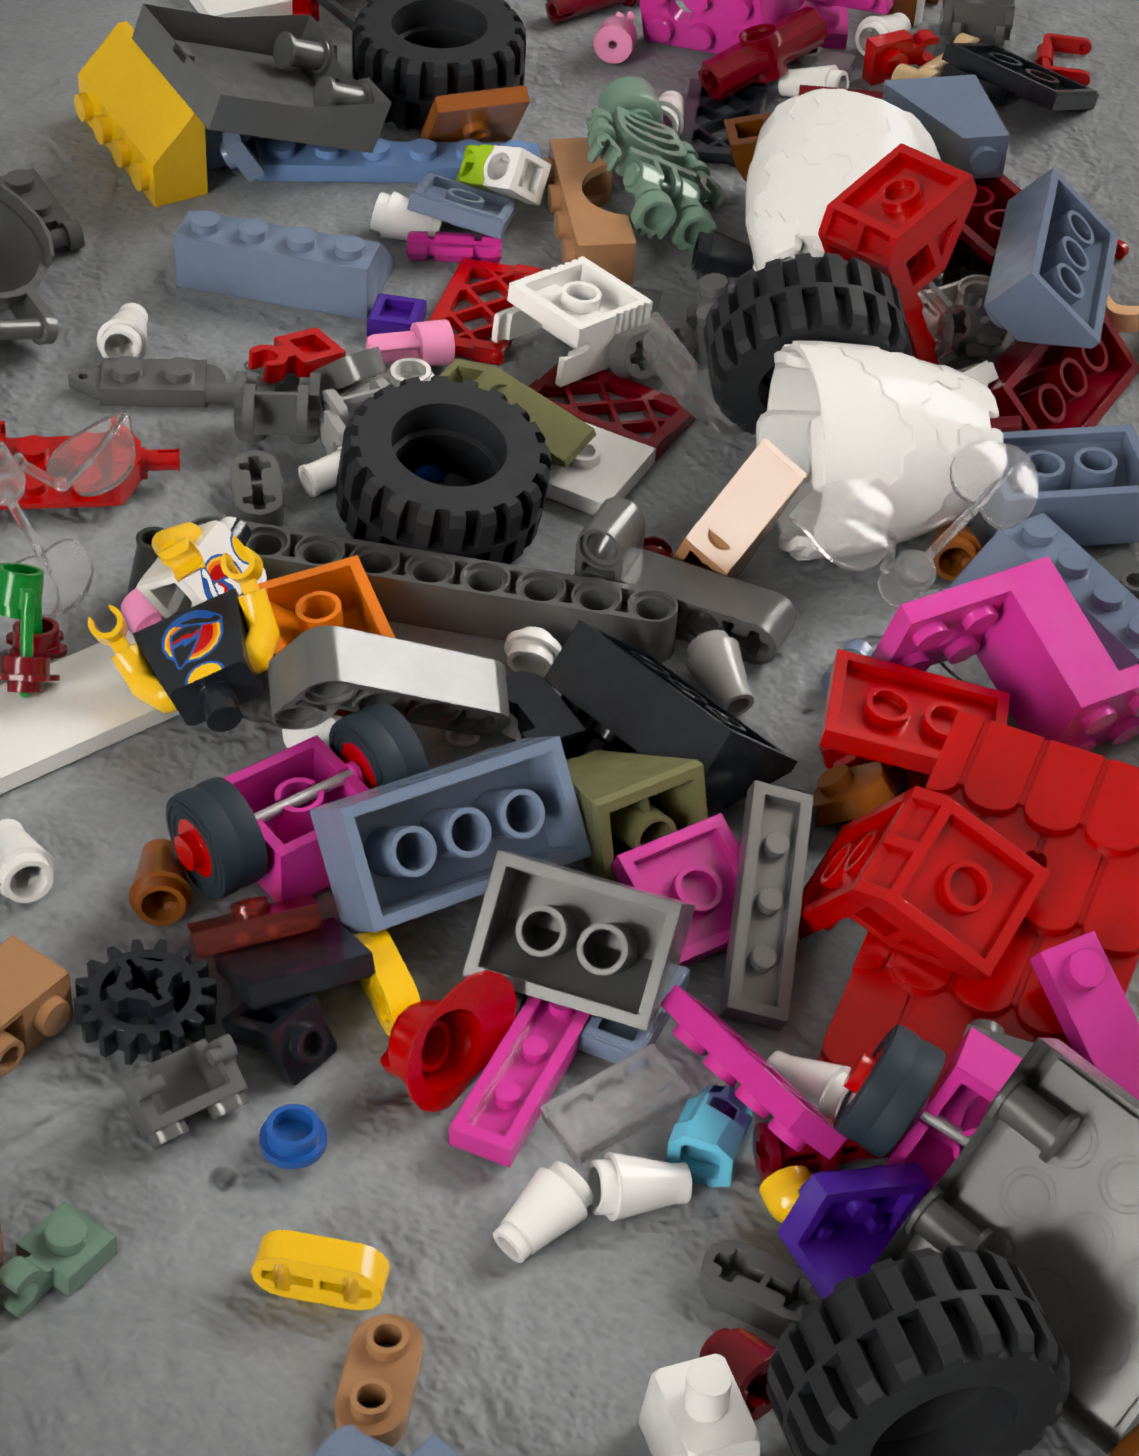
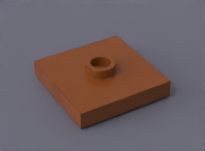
[420,85,530,143]

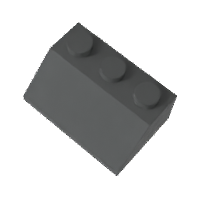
[462,850,695,1031]

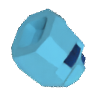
[666,1084,753,1188]

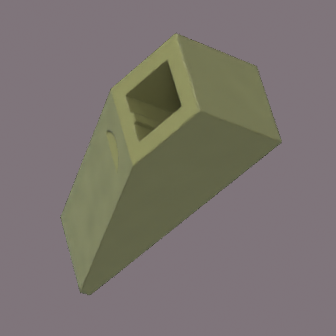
[439,358,596,467]

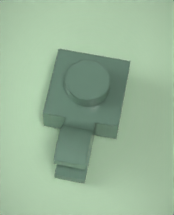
[0,1201,118,1318]

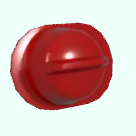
[380,970,517,1113]

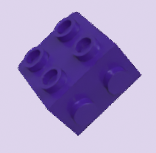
[777,1162,932,1300]

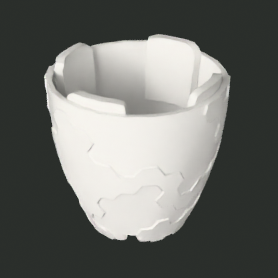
[745,88,941,271]
[756,341,1005,561]

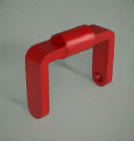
[1036,33,1091,86]

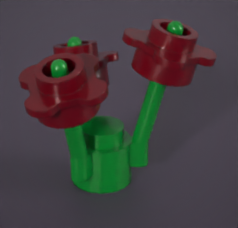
[0,563,67,698]

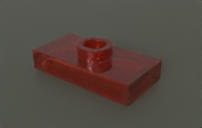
[186,894,322,957]

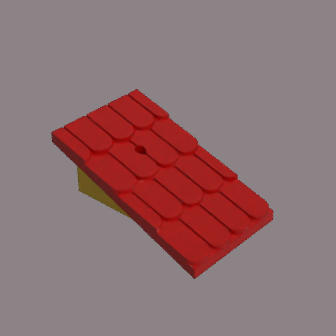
[817,710,1139,1069]

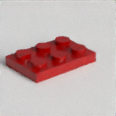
[819,649,1010,775]

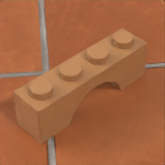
[541,137,636,285]

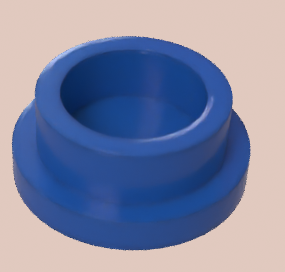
[259,1104,327,1169]

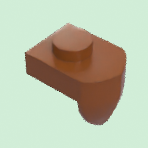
[812,761,898,827]

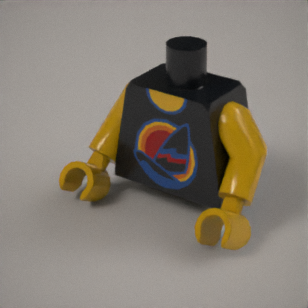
[88,546,280,732]

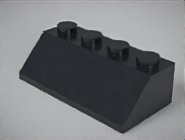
[544,620,798,808]

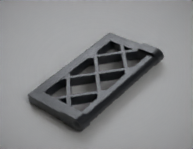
[679,79,769,167]

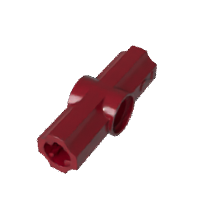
[698,6,828,101]

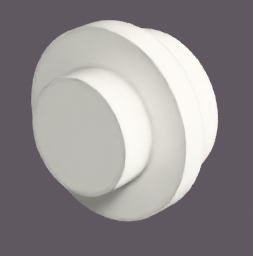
[504,626,562,677]

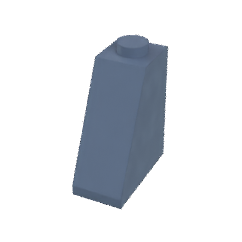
[882,75,1010,179]

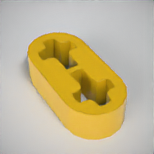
[354,929,421,1037]
[251,1230,391,1311]

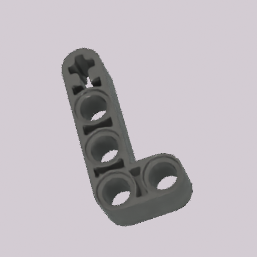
[574,497,797,665]
[268,625,510,735]

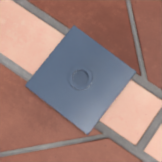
[407,172,518,239]

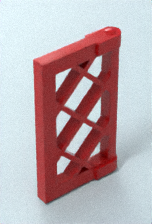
[428,257,543,365]

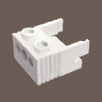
[491,256,653,387]

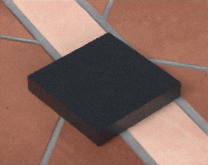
[213,917,376,1010]

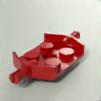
[0,417,180,510]

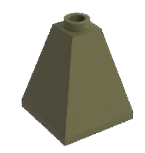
[567,750,708,883]

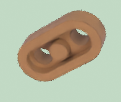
[334,1314,423,1447]

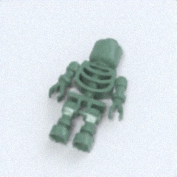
[586,76,726,254]

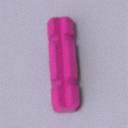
[406,231,502,263]

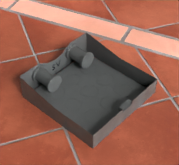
[132,4,392,153]
[871,1037,1139,1455]

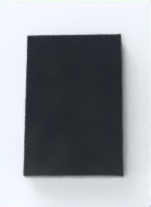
[942,43,1099,111]

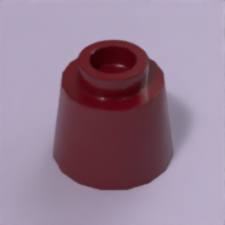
[700,1328,776,1421]

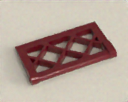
[528,355,699,461]

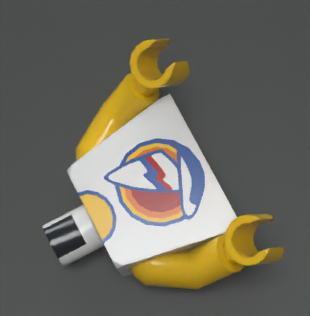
[136,516,274,675]

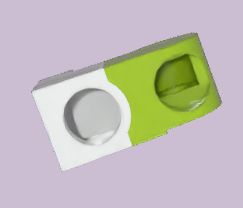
[456,144,551,206]

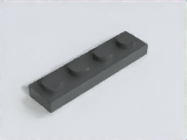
[719,780,814,1031]

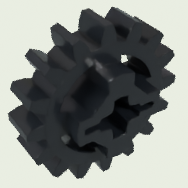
[73,939,217,1065]

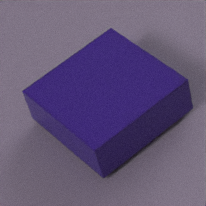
[367,293,427,336]

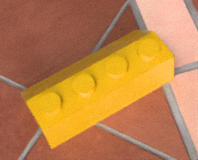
[74,21,208,208]

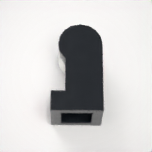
[501,671,586,761]

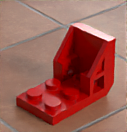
[818,143,977,365]
[798,786,1051,982]

